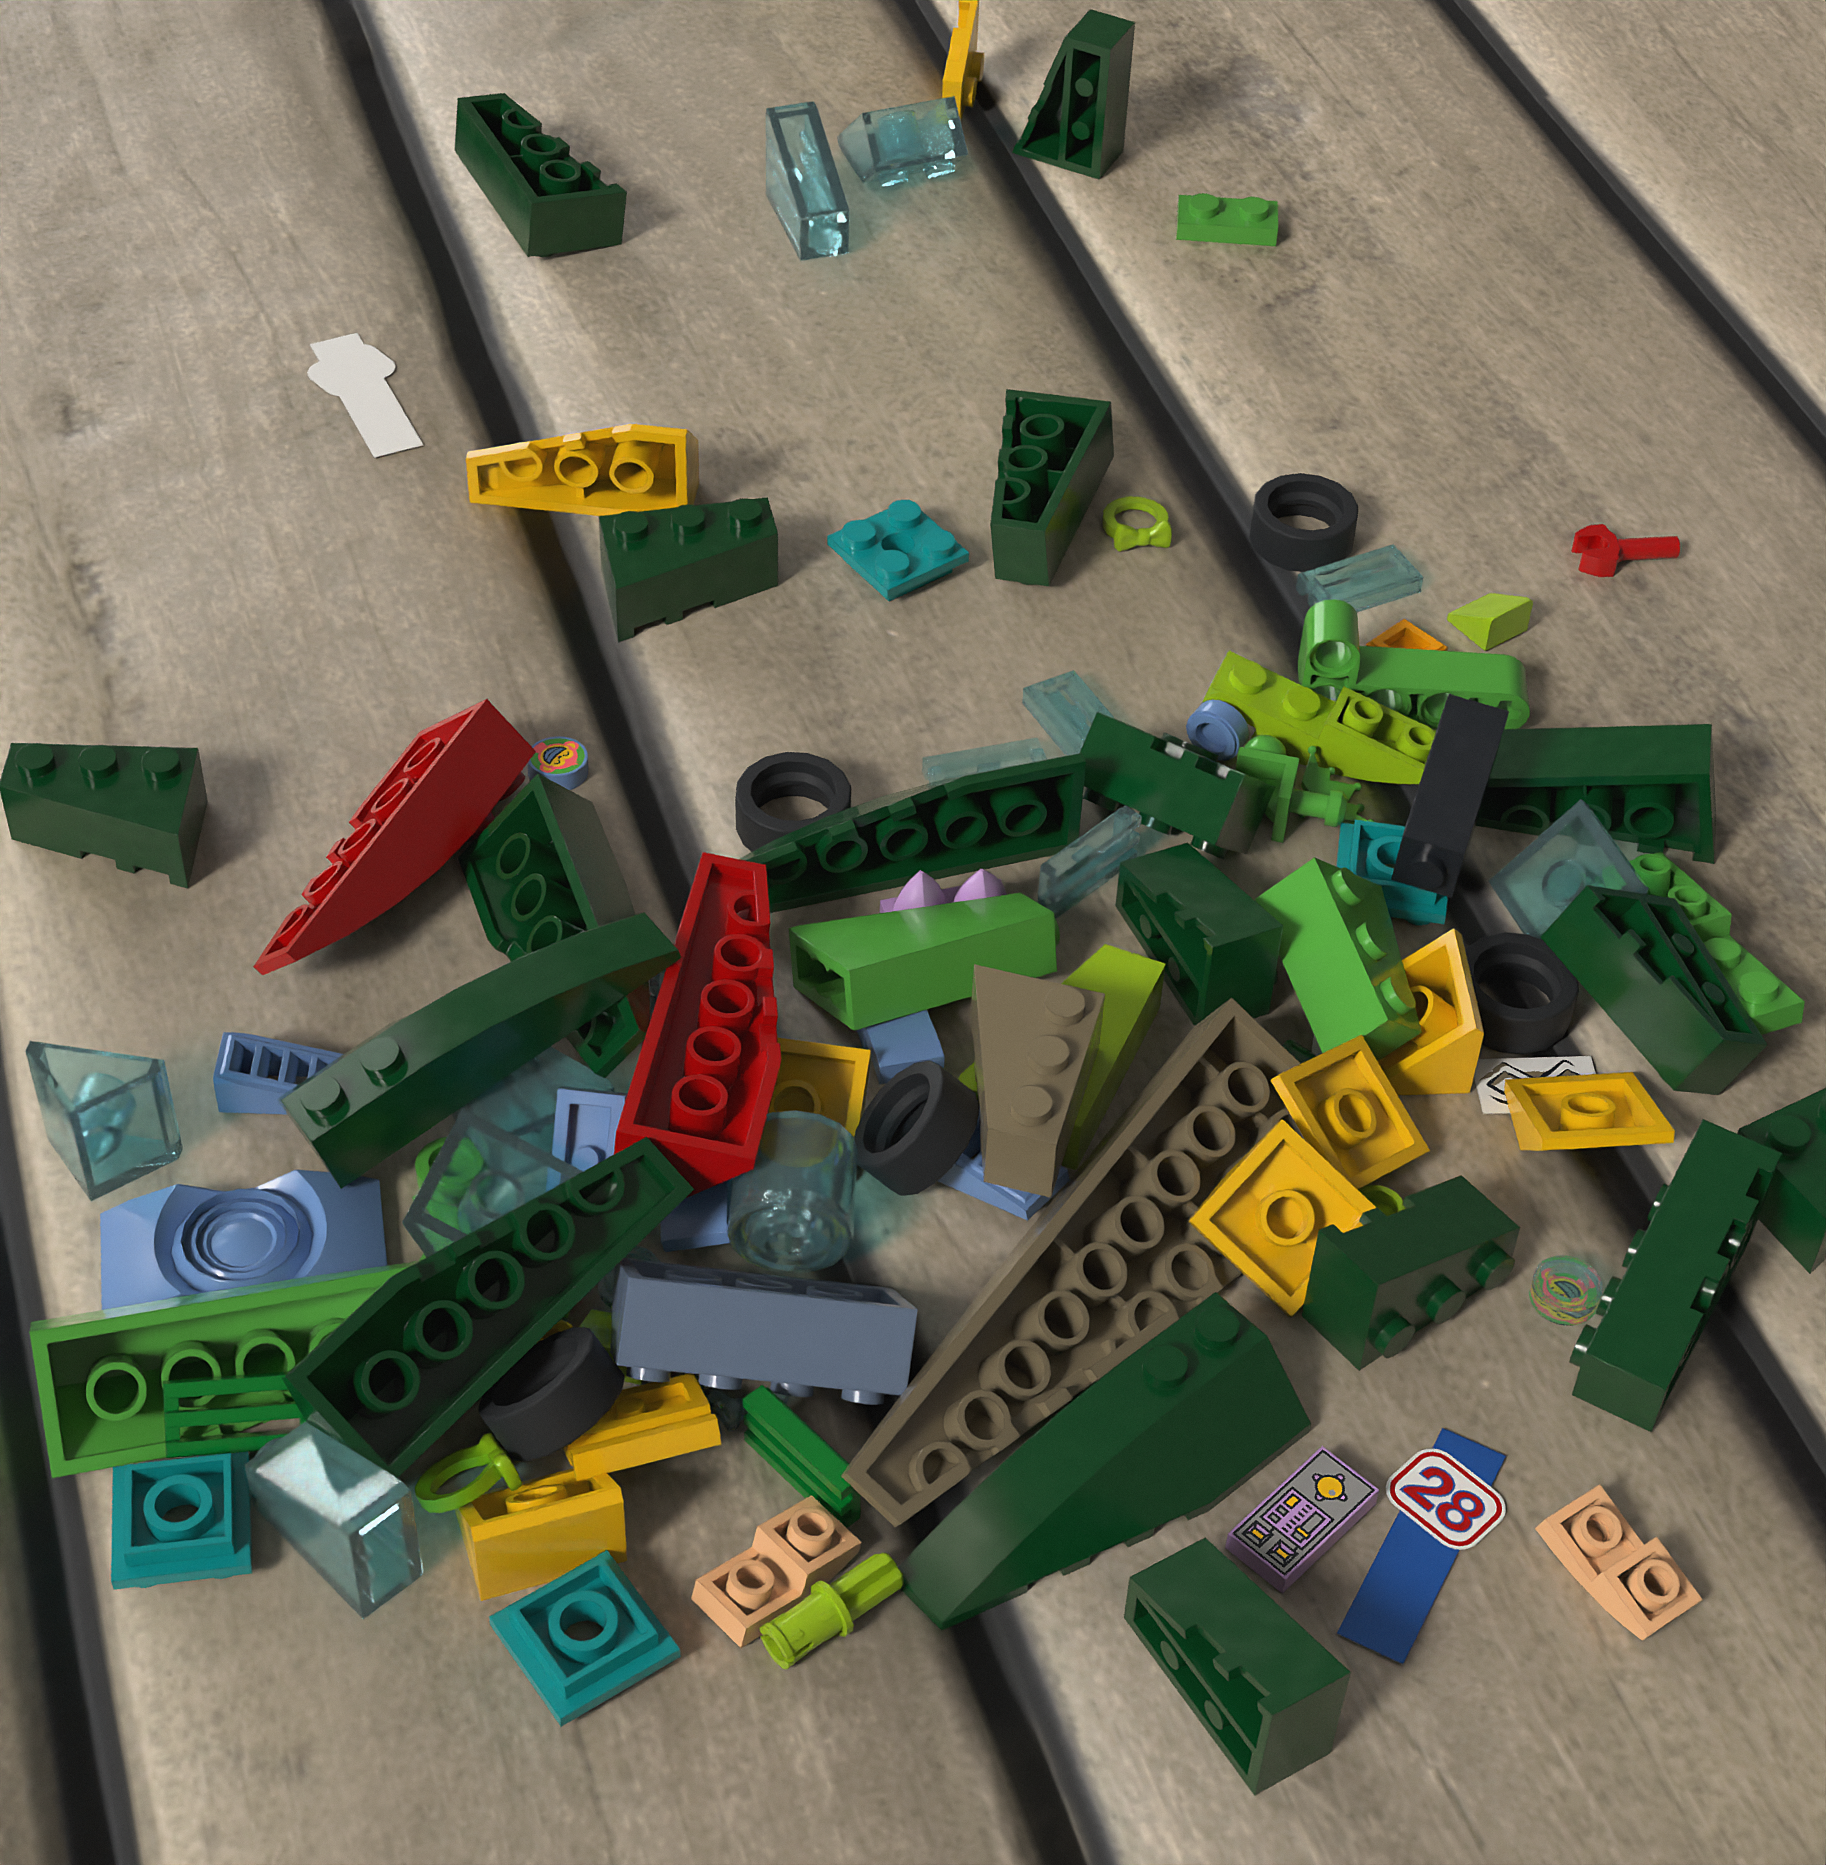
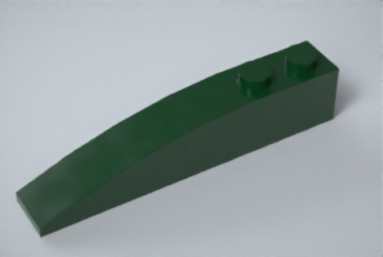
[282,1137,694,1495]

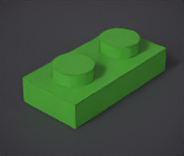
[1176,193,1278,246]

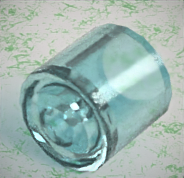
[727,1110,858,1273]

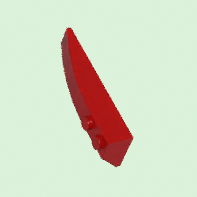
[253,699,536,976]
[614,852,781,1198]

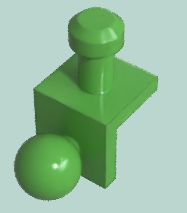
[1235,735,1348,843]

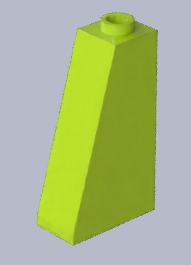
[958,944,1166,1170]

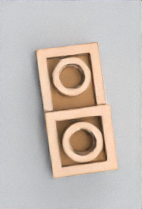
[1535,1484,1703,1641]
[691,1495,862,1648]

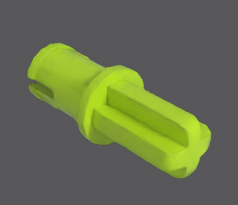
[759,1553,904,1670]

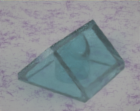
[1488,800,1649,939]
[25,1041,183,1201]
[402,1108,583,1257]

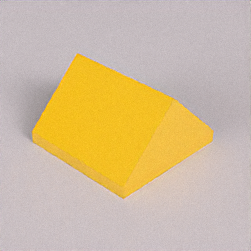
[1378,928,1484,1095]
[455,1468,627,1601]

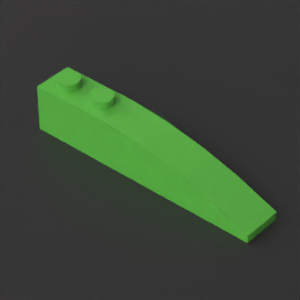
[30,1261,419,1478]

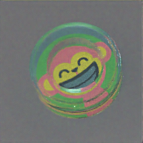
[1529,1256,1603,1326]

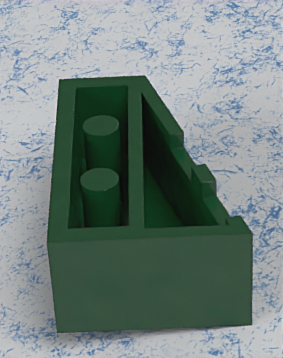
[0,743,208,889]
[1115,842,1283,1026]
[1541,885,1767,1095]
[1302,1175,1520,1371]
[1124,1538,1351,1796]

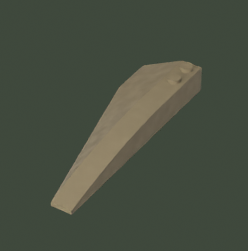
[841,998,1306,1527]

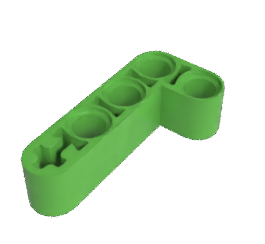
[1298,599,1530,729]

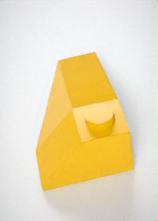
[466,424,699,516]

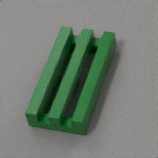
[163,1371,317,1458]
[743,1385,861,1528]

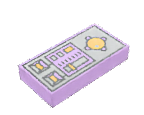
[1225,1446,1379,1594]

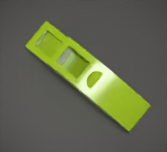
[1203,650,1436,784]

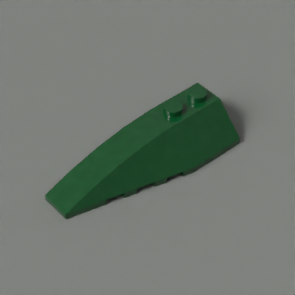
[740,753,1086,913]
[458,774,650,1078]
[277,912,682,1189]
[898,1292,1311,1630]

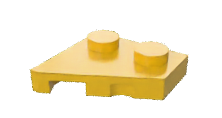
[941,0,985,125]

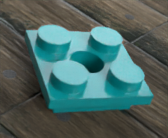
[827,499,970,602]
[1336,820,1447,925]
[111,1452,252,1590]
[489,1550,680,1727]

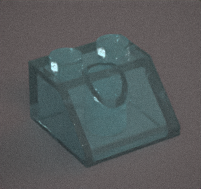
[837,96,968,187]

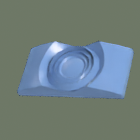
[100,1170,388,1310]

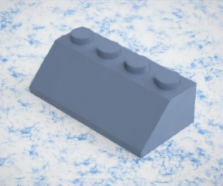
[610,1258,918,1405]

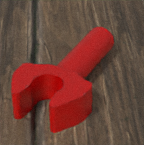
[1571,524,1680,577]

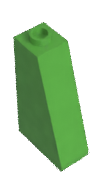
[788,893,1060,1031]

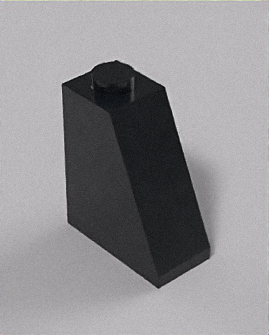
[1391,694,1509,898]

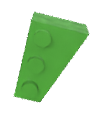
[1255,857,1422,1061]

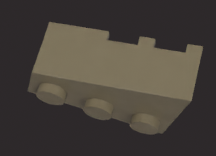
[970,964,1105,1198]

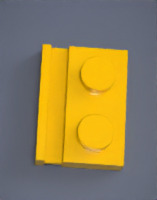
[563,1373,721,1481]

